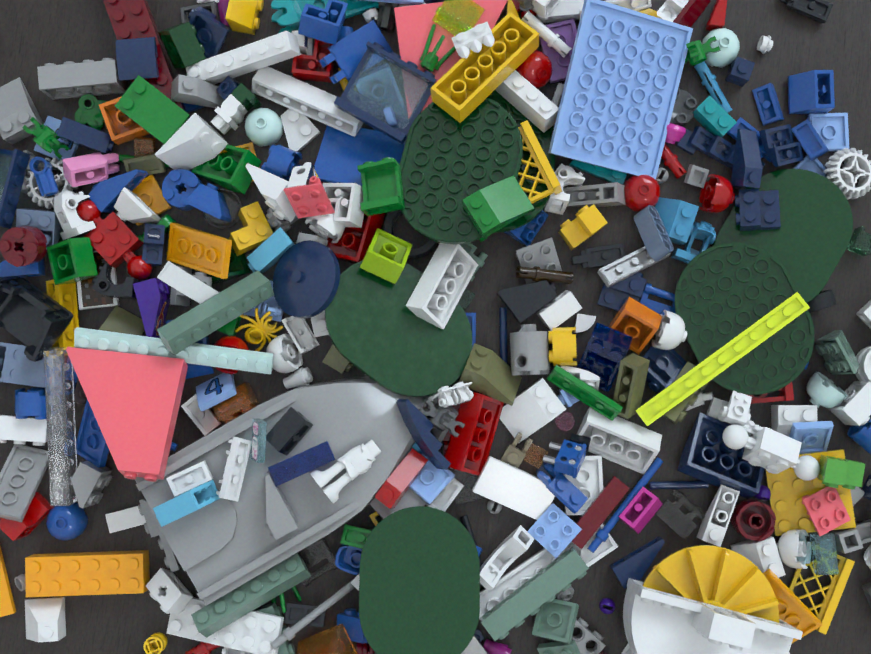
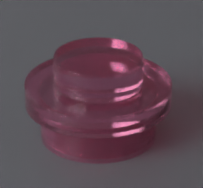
[555,412,575,431]

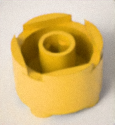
[548,327,577,366]

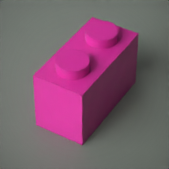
[619,487,663,534]

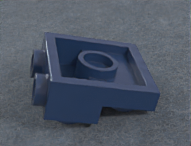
[188,6,230,59]
[735,188,781,231]
[597,272,647,312]
[641,346,687,393]

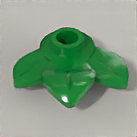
[75,94,106,131]

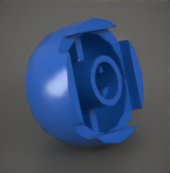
[46,501,88,541]

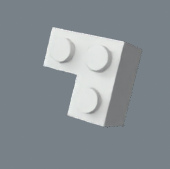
[323,183,364,228]

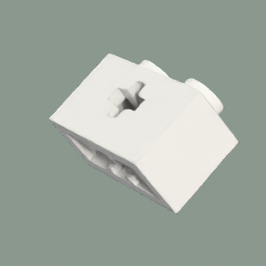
[146,568,193,615]

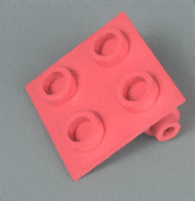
[284,176,335,218]
[801,486,851,536]

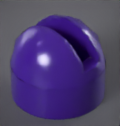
[754,485,771,500]
[599,598,615,614]

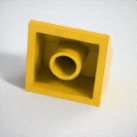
[225,0,264,35]

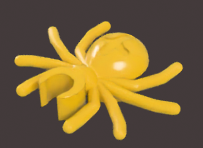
[235,308,283,352]

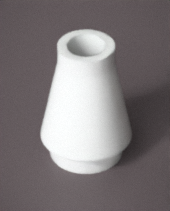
[283,367,313,389]

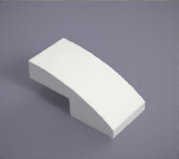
[657,0,689,22]

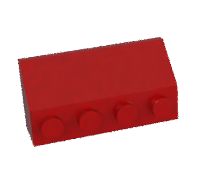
[444,392,504,476]

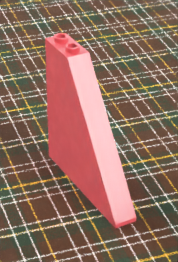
[394,0,508,119]
[66,347,188,482]

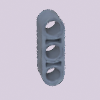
[634,205,674,261]

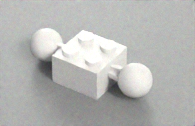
[722,424,820,481]

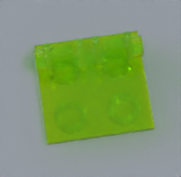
[432,0,485,36]

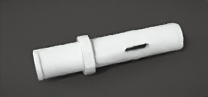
[521,11,572,58]

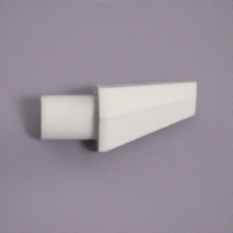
[686,390,714,411]

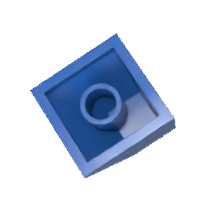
[185,183,232,222]

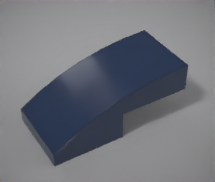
[142,223,165,266]

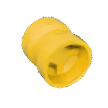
[143,632,168,654]

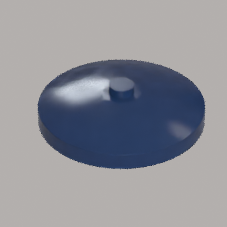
[273,240,340,318]

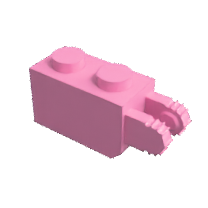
[62,152,119,187]

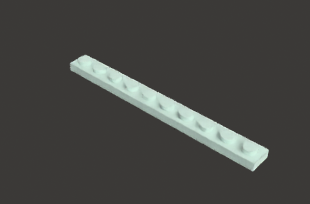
[74,327,274,374]

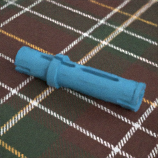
[694,61,733,113]

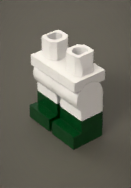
[211,83,262,135]

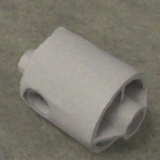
[510,324,550,376]

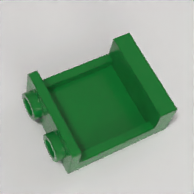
[357,157,405,216]

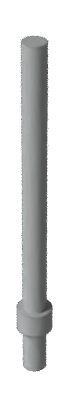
[270,581,355,650]

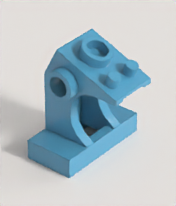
[671,221,716,264]

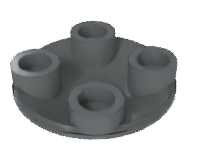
[670,88,697,125]

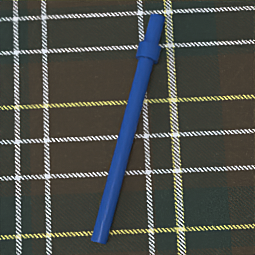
[587,457,663,553]

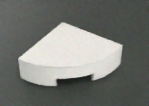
[574,314,596,333]

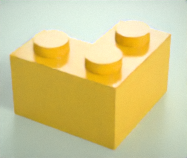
[229,201,273,256]
[558,204,608,251]

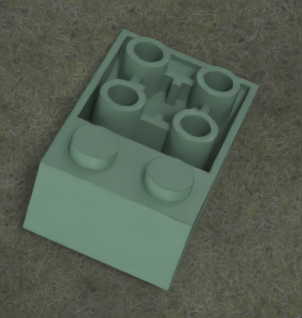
[815,330,860,375]

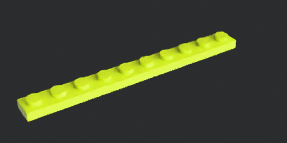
[635,292,810,426]

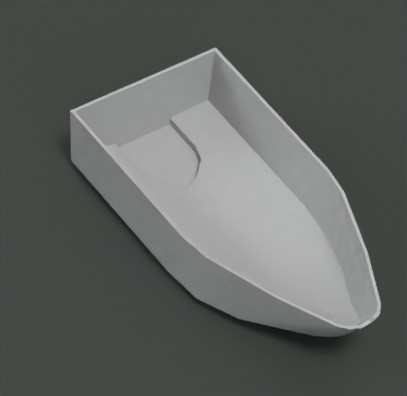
[135,375,439,606]

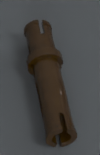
[516,266,574,284]

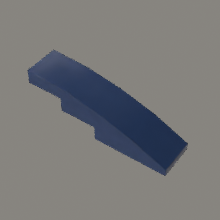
[688,126,765,169]
[396,399,451,470]

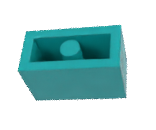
[693,95,737,137]

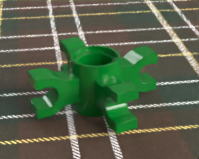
[684,36,721,66]
[22,117,70,159]

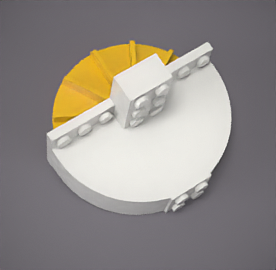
[623,545,803,654]

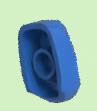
[335,544,362,575]

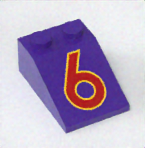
[133,278,171,338]

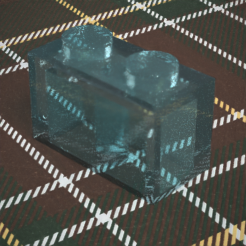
[810,533,839,575]

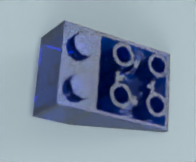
[577,322,633,392]

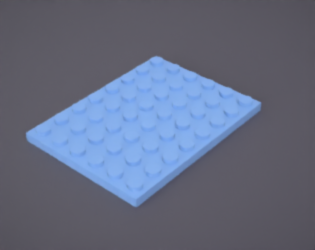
[548,0,693,179]

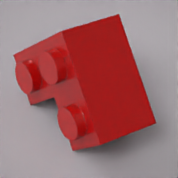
[291,39,334,83]
[0,492,54,541]

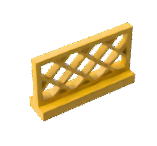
[518,120,562,203]
[789,543,855,635]

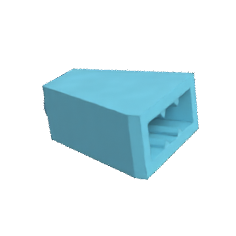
[247,227,295,274]
[153,480,220,527]

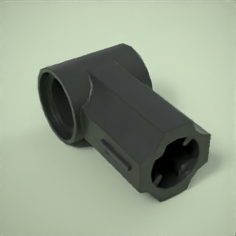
[377,2,399,33]

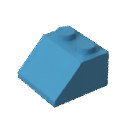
[655,197,699,246]

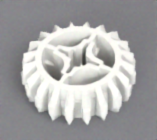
[823,148,871,200]
[25,158,78,209]

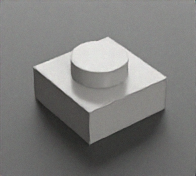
[684,164,709,188]

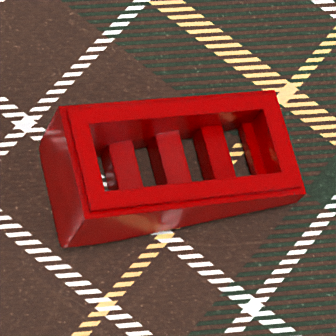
[705,0,727,31]

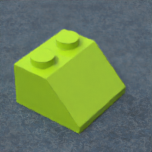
[360,228,413,284]

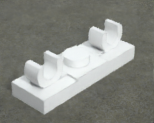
[216,437,252,502]

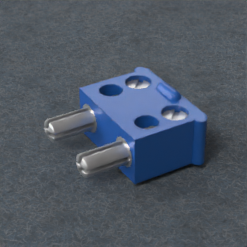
[543,439,587,478]

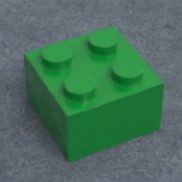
[47,237,98,285]

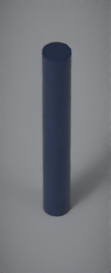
[499,308,508,364]
[649,481,709,490]

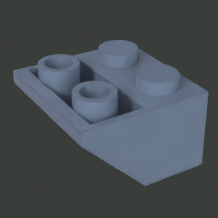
[16,208,63,250]

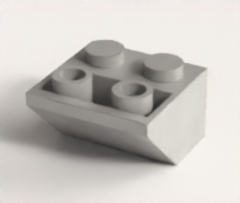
[71,461,113,508]

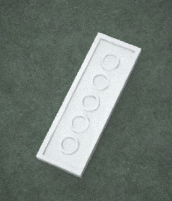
[166,597,284,654]

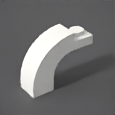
[480,525,534,591]

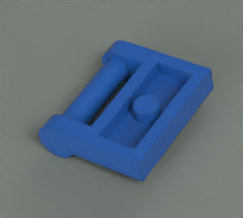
[639,283,676,315]

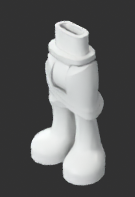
[310,439,381,504]

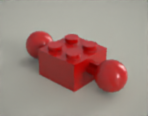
[76,200,152,280]

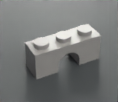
[830,519,871,554]

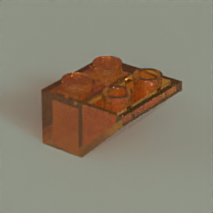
[213,382,259,423]

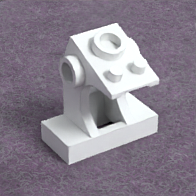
[544,163,585,215]
[54,191,96,240]
[706,390,752,426]

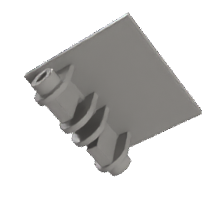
[515,237,562,284]

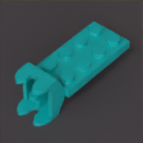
[271,0,379,33]

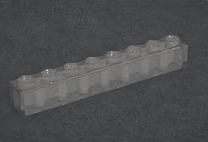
[44,347,77,506]

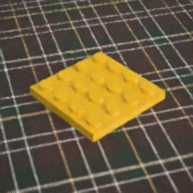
[765,449,856,536]

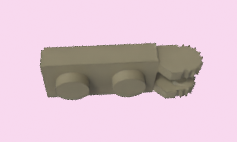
[500,432,533,468]

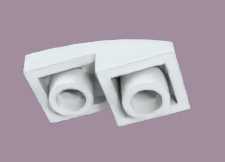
[561,366,600,391]

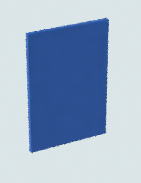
[314,125,407,186]

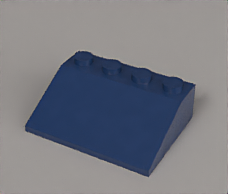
[677,413,764,499]

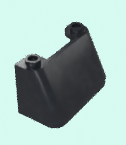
[0,276,73,362]

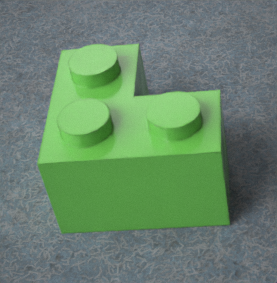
[817,455,865,490]

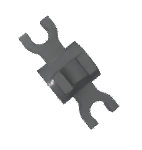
[419,399,465,437]

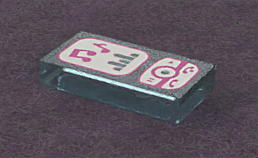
[251,418,267,463]

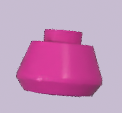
[665,123,686,144]

